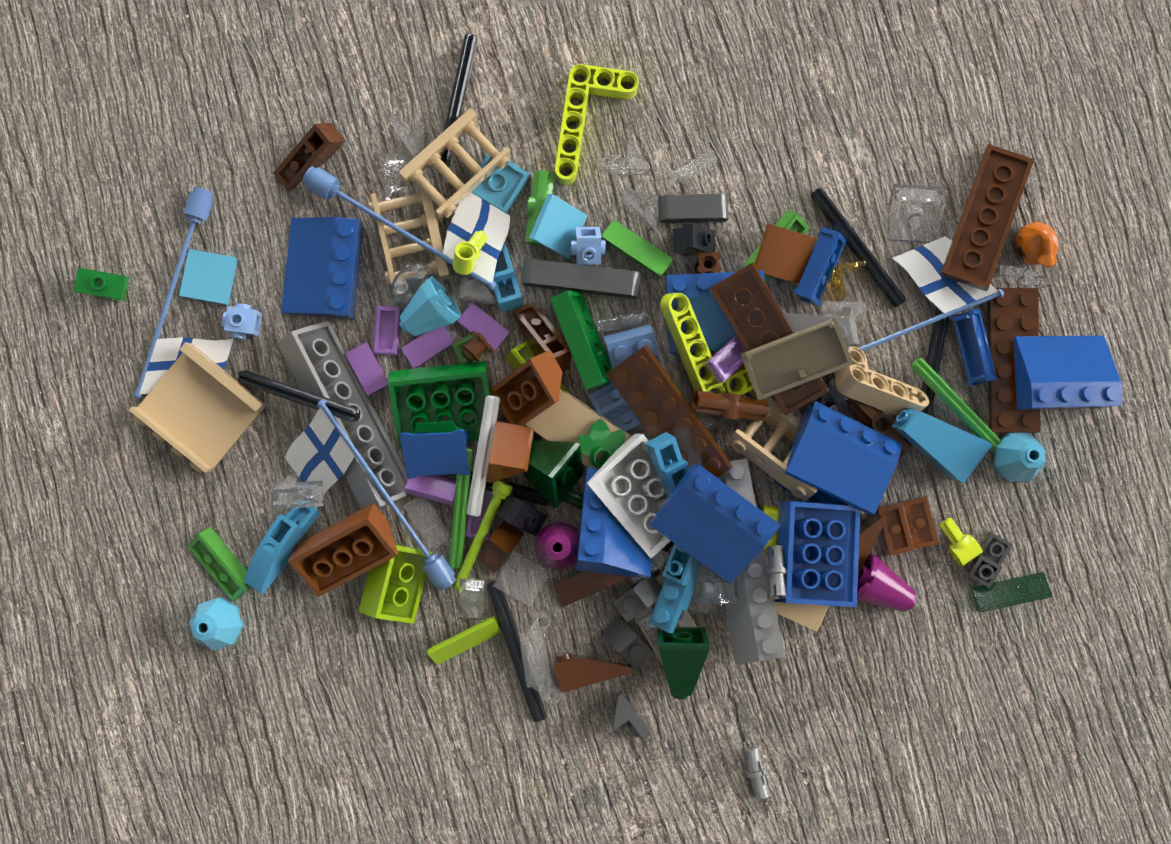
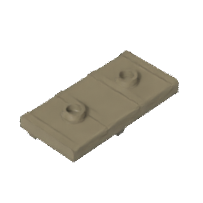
[741,317,854,401]

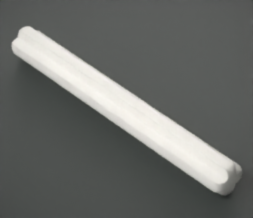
[466,395,500,517]

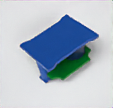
[400,421,470,479]

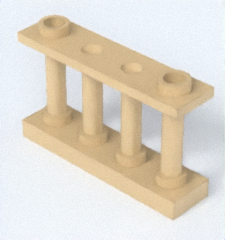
[399,108,511,220]
[369,186,451,291]
[726,397,818,502]

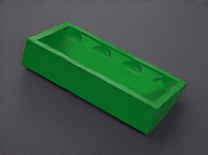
[550,291,612,390]

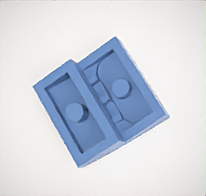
[588,383,643,433]

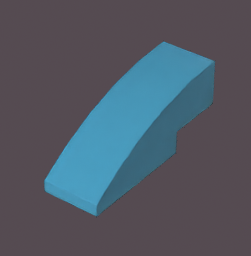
[493,243,524,312]
[645,432,689,497]

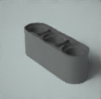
[658,194,729,223]

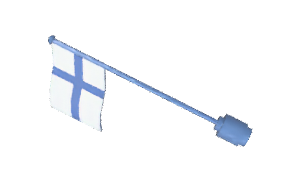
[302,166,510,290]
[133,186,235,399]
[822,237,1004,378]
[285,400,456,591]

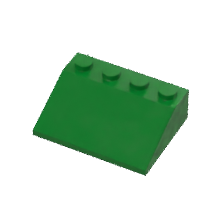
[387,361,491,449]

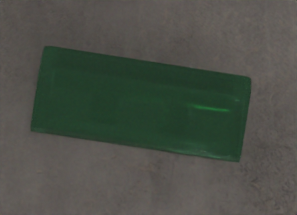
[971,572,1053,612]

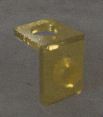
[831,261,866,300]

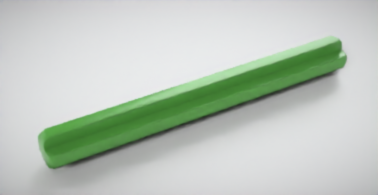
[911,358,1001,450]
[449,448,473,569]

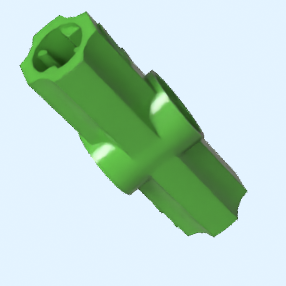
[525,170,555,246]

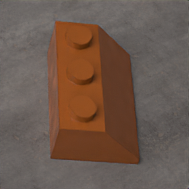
[489,350,562,426]

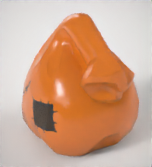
[1014,222,1058,268]

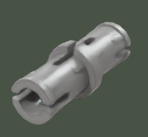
[766,545,787,599]
[743,746,770,800]

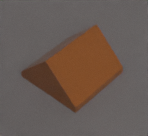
[486,421,534,483]

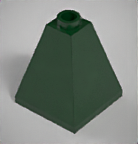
[523,440,583,508]
[656,627,710,700]

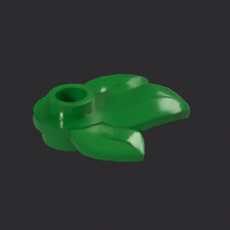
[578,419,625,468]

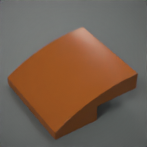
[754,223,816,284]
[878,496,939,556]

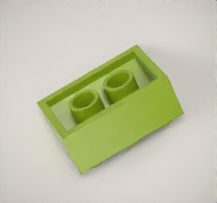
[358,543,432,624]

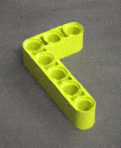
[555,64,638,185]
[660,293,754,395]

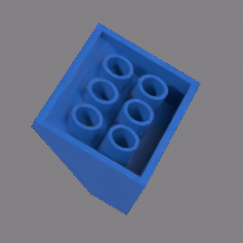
[281,217,364,320]
[665,270,765,354]
[1013,336,1123,410]
[785,401,902,516]
[649,463,780,584]
[576,467,652,579]
[775,501,860,607]

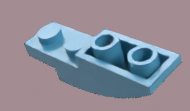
[244,498,321,595]
[649,544,701,633]

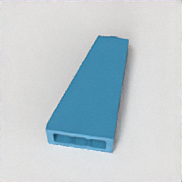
[892,407,993,484]

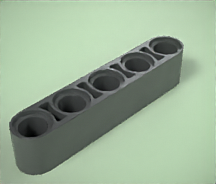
[521,259,641,299]

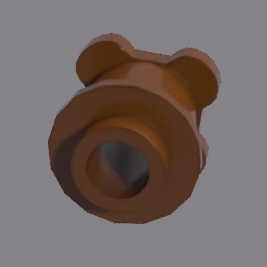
[695,251,721,274]
[461,330,493,362]

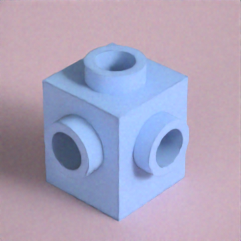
[571,227,606,266]
[222,303,262,340]

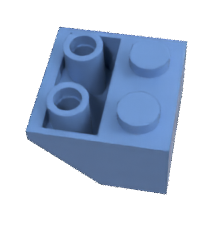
[603,324,662,370]

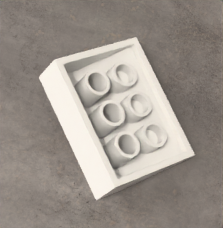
[586,434,671,558]

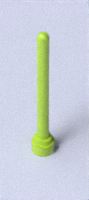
[454,480,513,590]

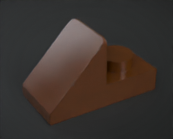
[476,521,524,573]

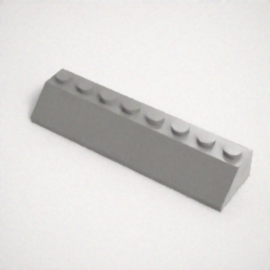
[277,320,410,510]
[718,458,785,665]

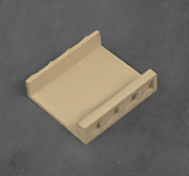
[129,342,267,473]

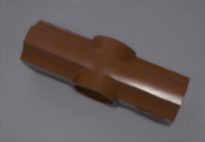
[691,390,769,421]
[846,399,912,458]

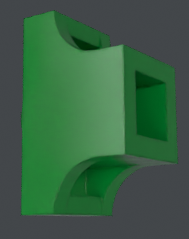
[73,267,129,302]

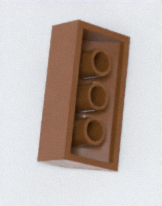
[288,503,398,597]

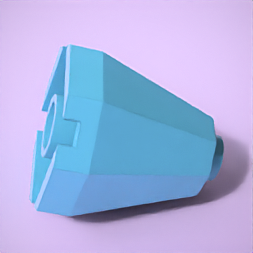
[399,276,462,336]
[992,433,1045,482]
[189,597,244,651]

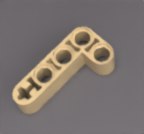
[834,346,929,416]

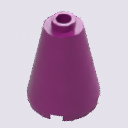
[535,522,579,571]
[857,553,917,612]

